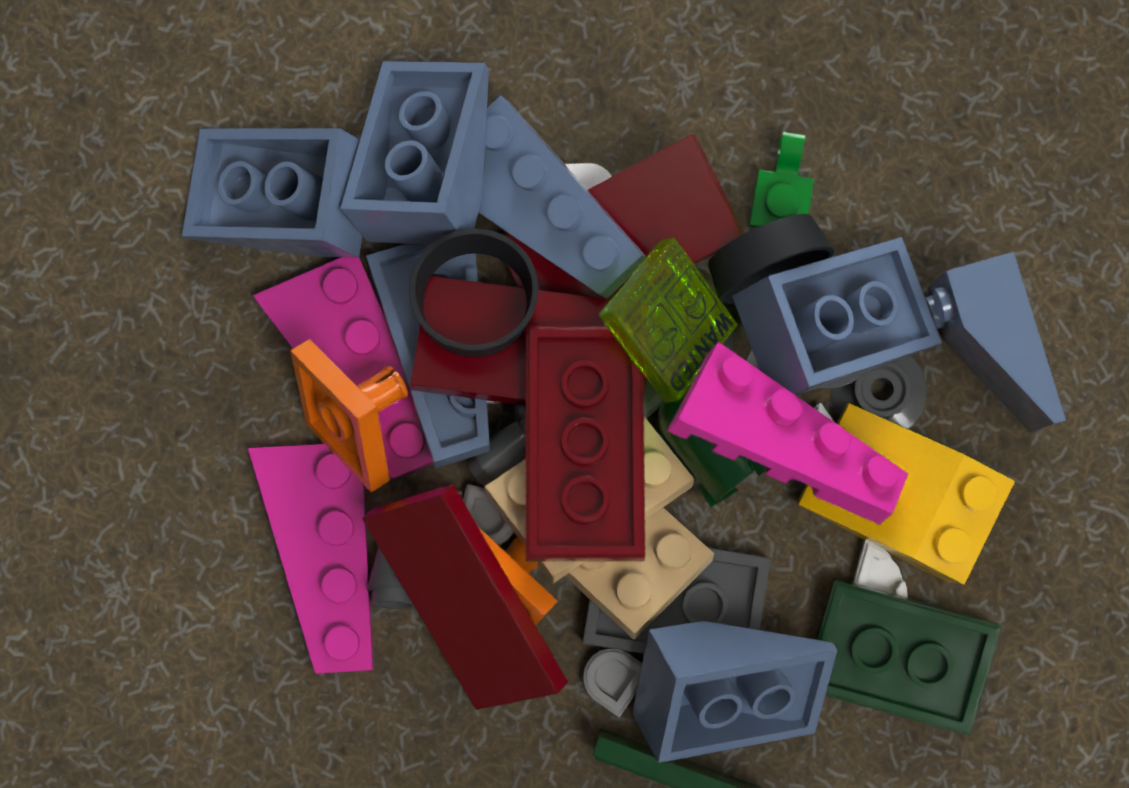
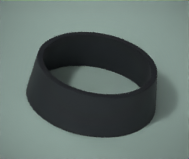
[708,214,835,306]
[409,229,538,357]

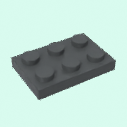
[583,548,771,654]

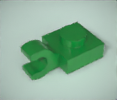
[748,132,814,228]

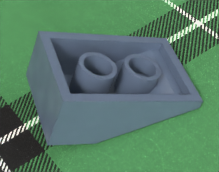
[340,61,489,245]
[182,128,362,258]
[732,237,942,395]
[925,252,1066,433]
[632,621,838,763]

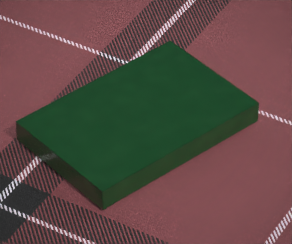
[815,577,1002,736]

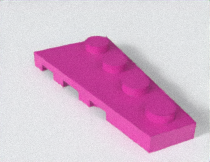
[253,257,433,481]
[667,342,908,525]
[248,444,374,674]

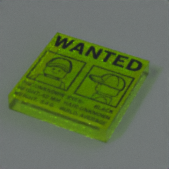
[599,237,738,403]

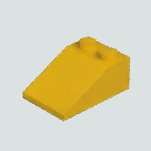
[796,403,1015,585]

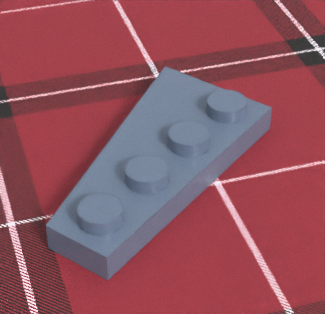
[478,95,649,298]
[366,244,490,468]

